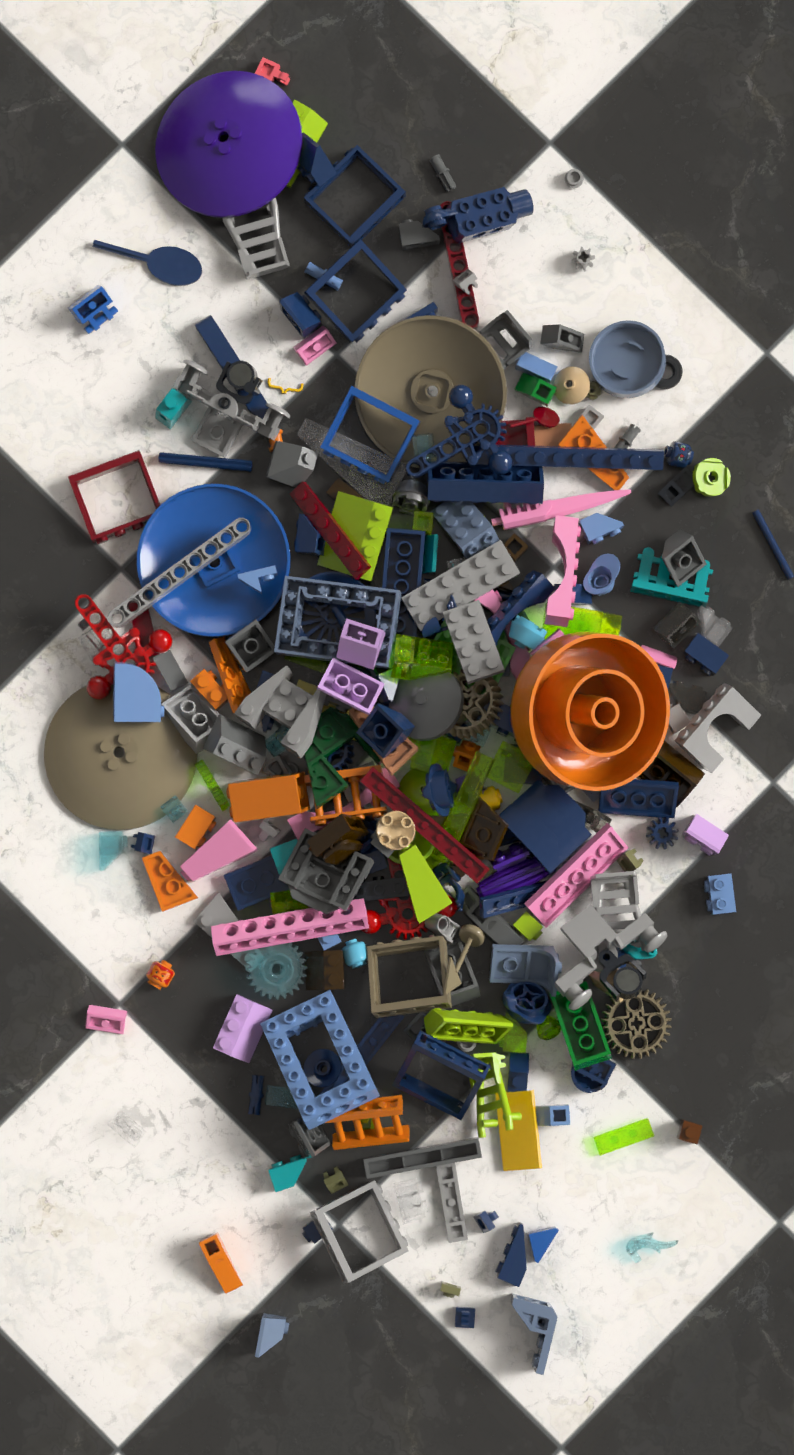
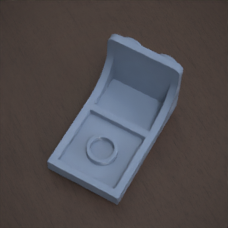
[430,501,500,560]
[489,944,562,997]

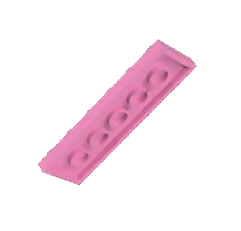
[524,823,629,928]

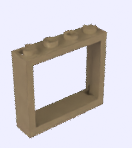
[367,934,452,1018]

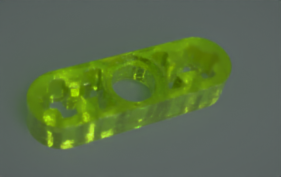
[195,759,231,811]

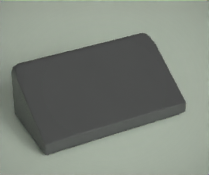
[153,650,188,692]

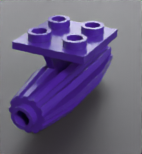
[476,842,556,898]

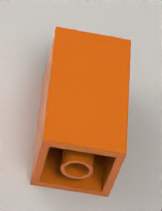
[226,772,310,822]

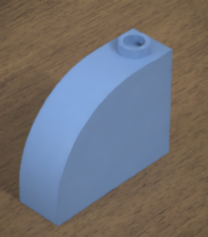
[113,662,164,722]

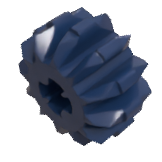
[646,817,679,850]

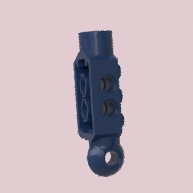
[422,187,534,244]

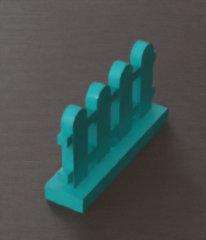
[630,547,713,608]

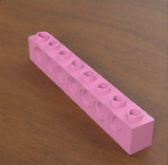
[211,898,369,956]

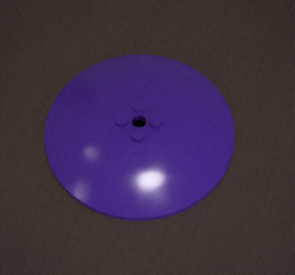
[155,71,303,218]

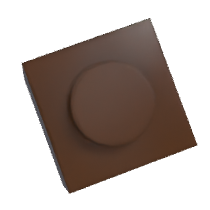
[677,1119,702,1145]

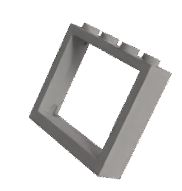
[309,1180,409,1284]

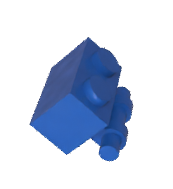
[68,285,118,334]

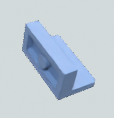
[515,352,558,384]

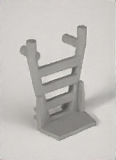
[222,198,290,280]
[590,871,646,954]

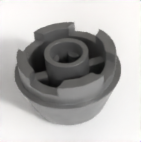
[392,480,430,515]

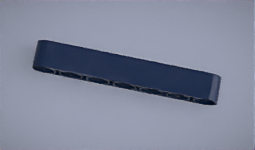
[195,315,268,419]

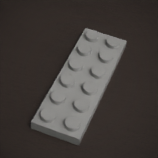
[401,540,520,632]

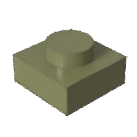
[440,1281,461,1298]

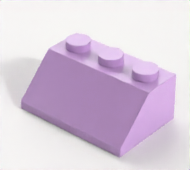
[317,658,384,715]
[213,994,273,1063]

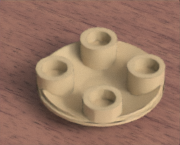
[376,811,415,850]

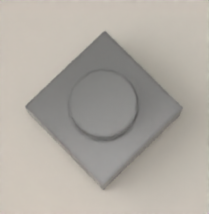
[581,405,604,429]

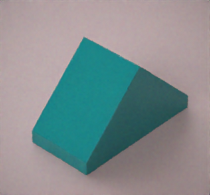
[270,839,298,875]

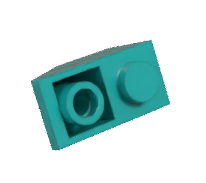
[268,1155,307,1192]

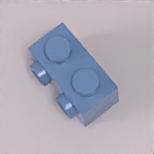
[704,874,736,915]

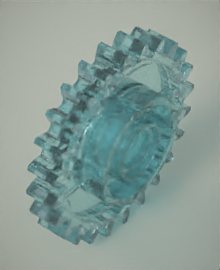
[245,942,307,1000]

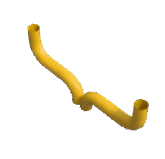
[268,378,304,394]

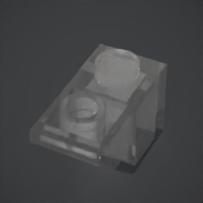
[697,605,732,647]

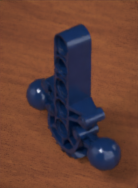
[406,385,513,478]

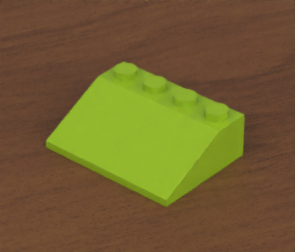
[317,491,393,581]

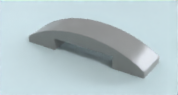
[436,1163,468,1243]

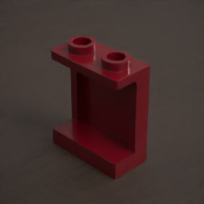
[496,417,535,446]

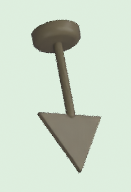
[443,924,486,995]

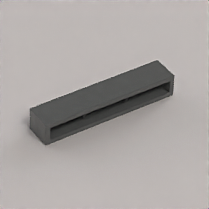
[363,1137,482,1179]

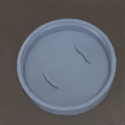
[589,320,666,398]

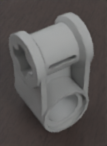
[425,913,461,944]

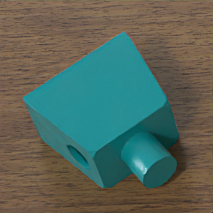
[155,388,192,430]

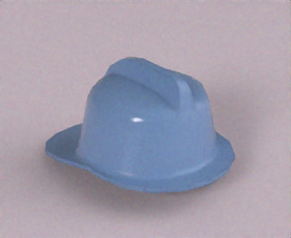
[583,553,620,596]

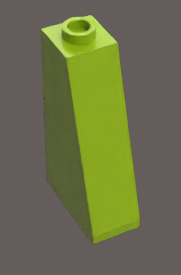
[397,841,452,924]

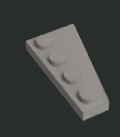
[194,893,264,972]

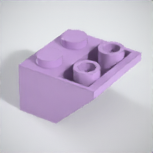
[336,618,386,670]
[682,814,729,856]

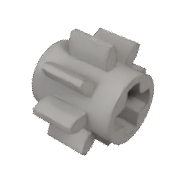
[571,247,595,272]

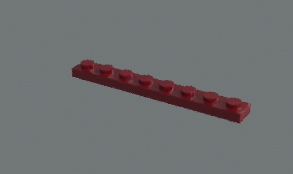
[360,767,490,884]

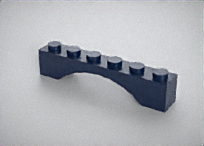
[487,570,556,646]

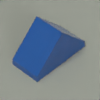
[528,1226,559,1263]

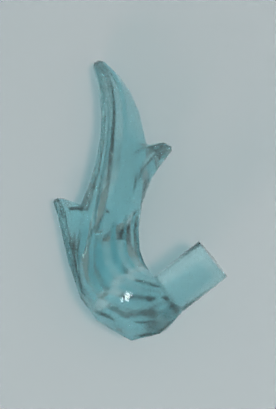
[626,1232,678,1263]

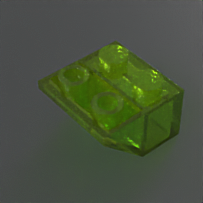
[409,736,456,773]

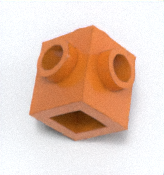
[453,740,482,773]

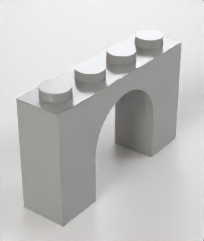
[674,683,761,773]

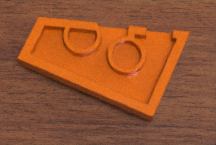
[142,851,198,912]

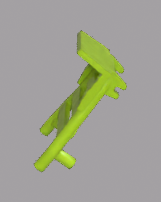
[469,1052,522,1138]

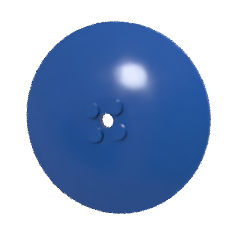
[137,484,290,637]

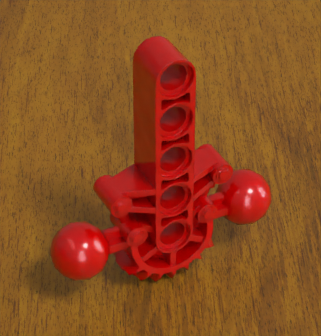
[74,594,172,700]
[361,857,457,940]

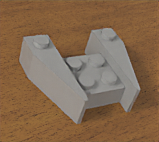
[234,666,327,758]

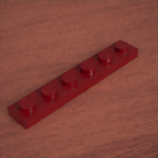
[290,481,371,580]

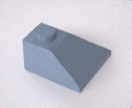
[255,1313,289,1358]

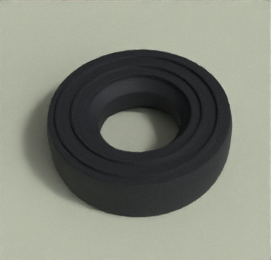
[656,355,683,389]

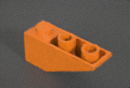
[199,1232,243,1294]

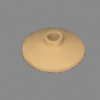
[553,367,590,405]

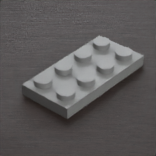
[443,600,505,684]

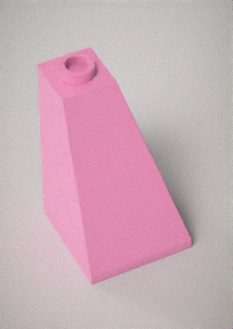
[180,820,258,881]

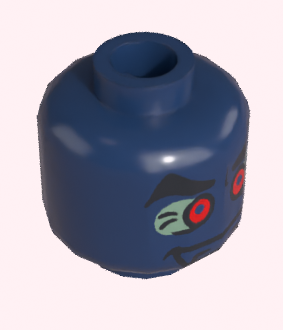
[664,441,694,468]

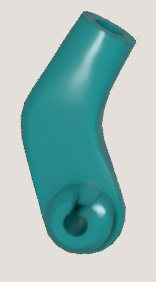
[622,943,657,960]

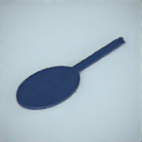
[92,240,202,286]

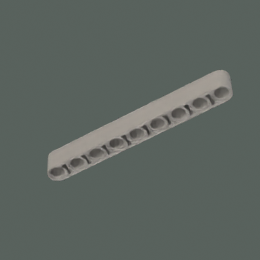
[108,518,251,628]

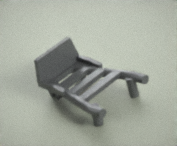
[479,310,532,370]

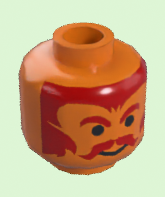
[146,959,175,990]

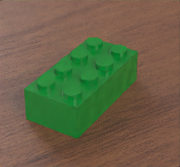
[550,981,612,1071]

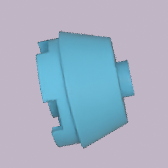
[509,615,547,650]

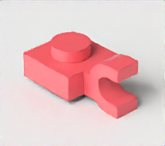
[255,57,290,86]

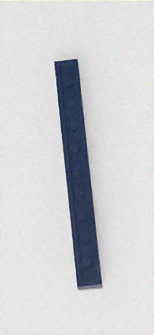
[473,444,664,470]

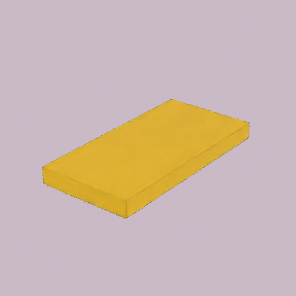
[495,1090,542,1171]

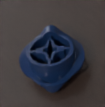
[422,763,457,817]
[502,982,552,1024]

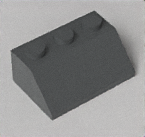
[202,714,266,775]

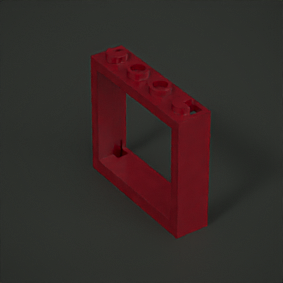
[68,450,160,544]

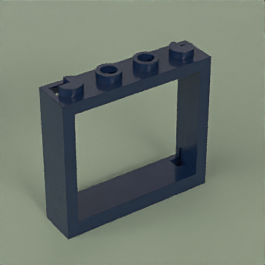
[304,145,406,247]
[304,239,407,343]
[392,1030,490,1120]

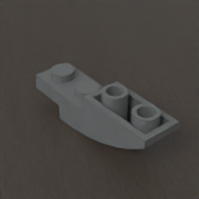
[463,886,525,945]

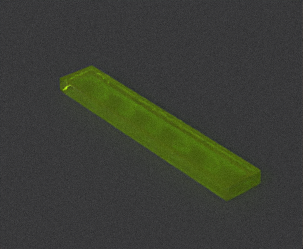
[430,751,495,865]

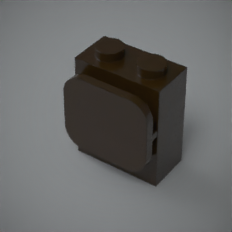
[307,814,369,865]

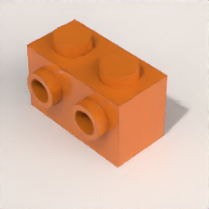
[190,669,228,711]
[175,805,217,850]

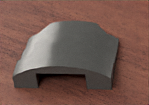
[278,828,374,914]

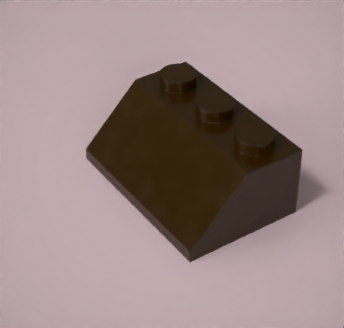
[639,740,705,807]

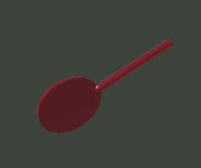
[509,406,560,428]

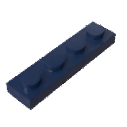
[479,881,547,918]

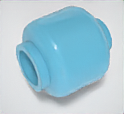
[342,939,368,969]

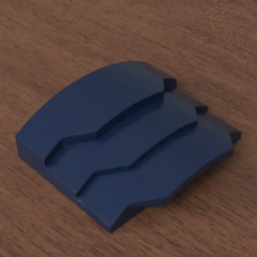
[499,779,592,875]

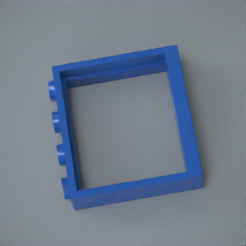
[320,386,421,484]

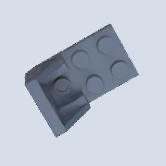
[511,1293,558,1375]

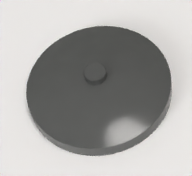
[389,664,464,741]

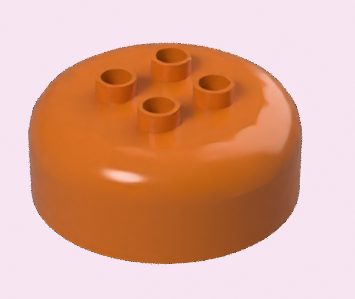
[511,632,670,791]

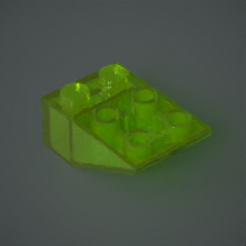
[390,634,453,680]

